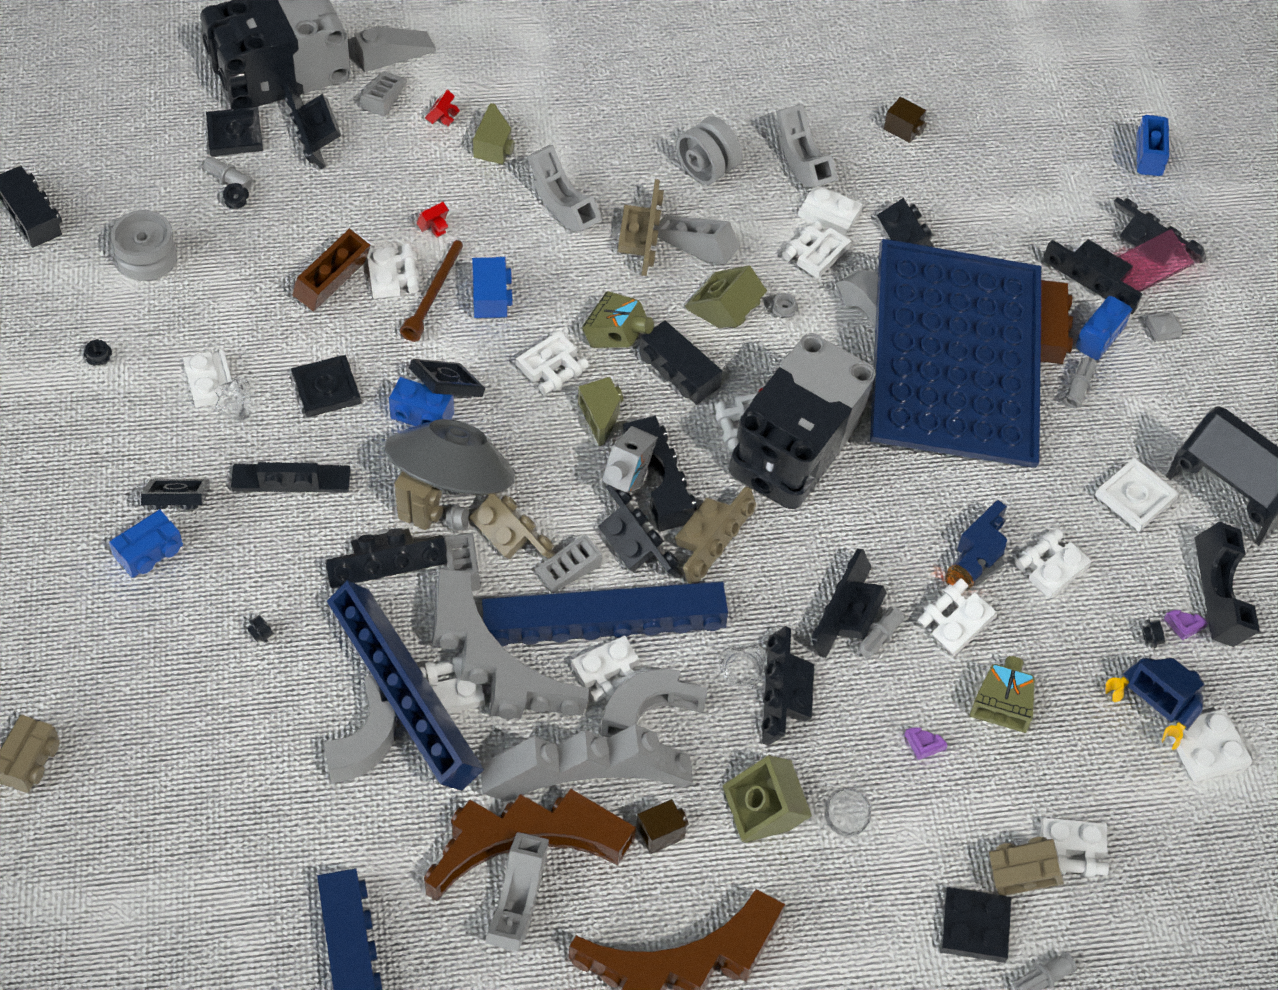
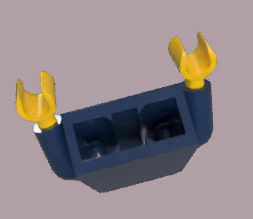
[1105,658,1205,750]

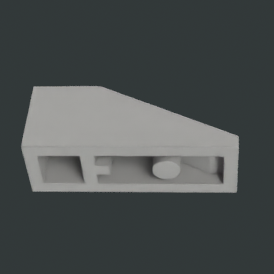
[354,26,436,72]
[655,215,740,264]

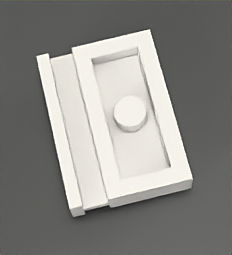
[798,186,863,236]
[183,348,236,408]

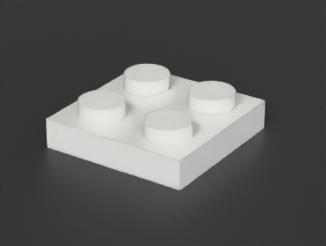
[1095,458,1179,532]
[1169,708,1253,783]

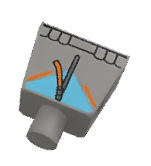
[602,426,658,493]

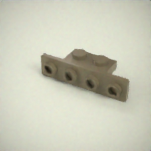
[617,179,664,276]
[675,486,756,584]
[469,492,556,559]

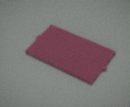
[1118,229,1194,292]

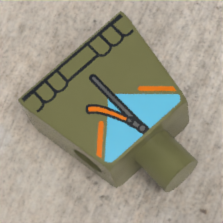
[582,291,654,348]
[969,656,1035,733]

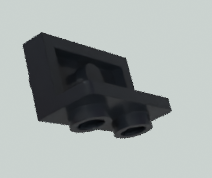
[877,197,935,247]

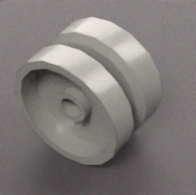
[676,116,743,185]
[111,210,177,281]

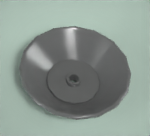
[384,419,515,495]

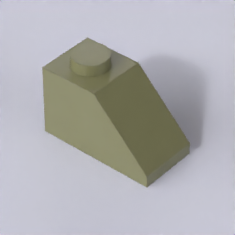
[473,103,515,165]
[578,377,623,446]

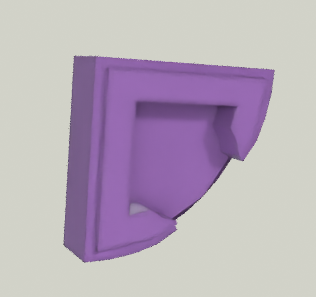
[1164,610,1208,641]
[904,727,948,760]

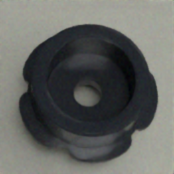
[223,183,249,209]
[84,339,112,366]
[247,614,274,643]
[1141,619,1165,648]

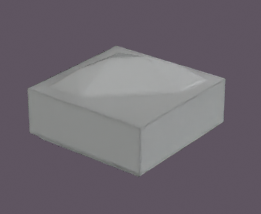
[1145,310,1183,342]

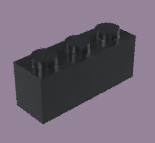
[0,165,62,248]
[639,320,723,405]

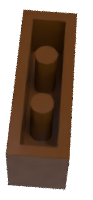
[292,228,371,312]
[1041,280,1073,364]

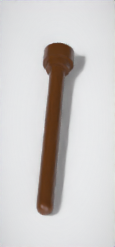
[400,240,463,342]

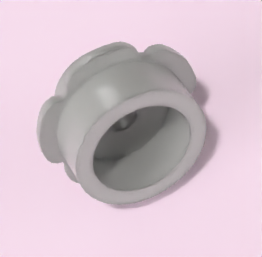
[771,293,798,318]
[446,504,470,533]

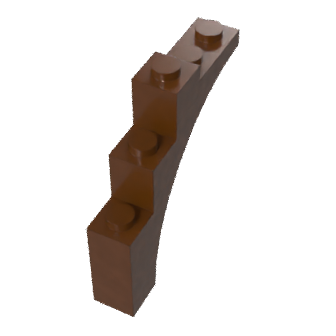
[424,788,636,901]
[569,889,785,990]

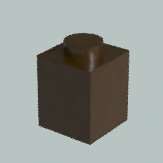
[884,96,927,143]
[636,799,689,854]

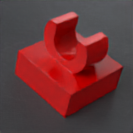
[425,90,460,126]
[417,202,449,238]

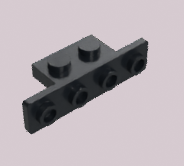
[282,82,341,169]
[1114,197,1206,267]
[1042,239,1143,314]
[231,462,351,493]
[598,485,682,578]
[325,528,447,588]
[811,548,887,658]
[761,626,815,745]

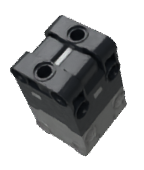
[200,0,351,109]
[729,333,876,509]

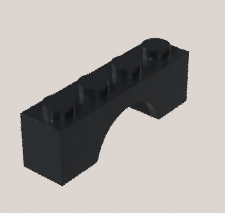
[622,415,697,532]
[1194,521,1260,647]

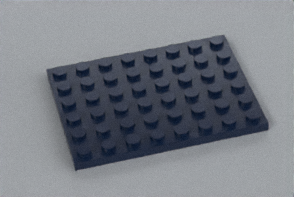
[870,239,1042,468]

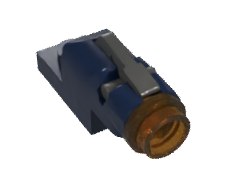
[945,500,1007,591]

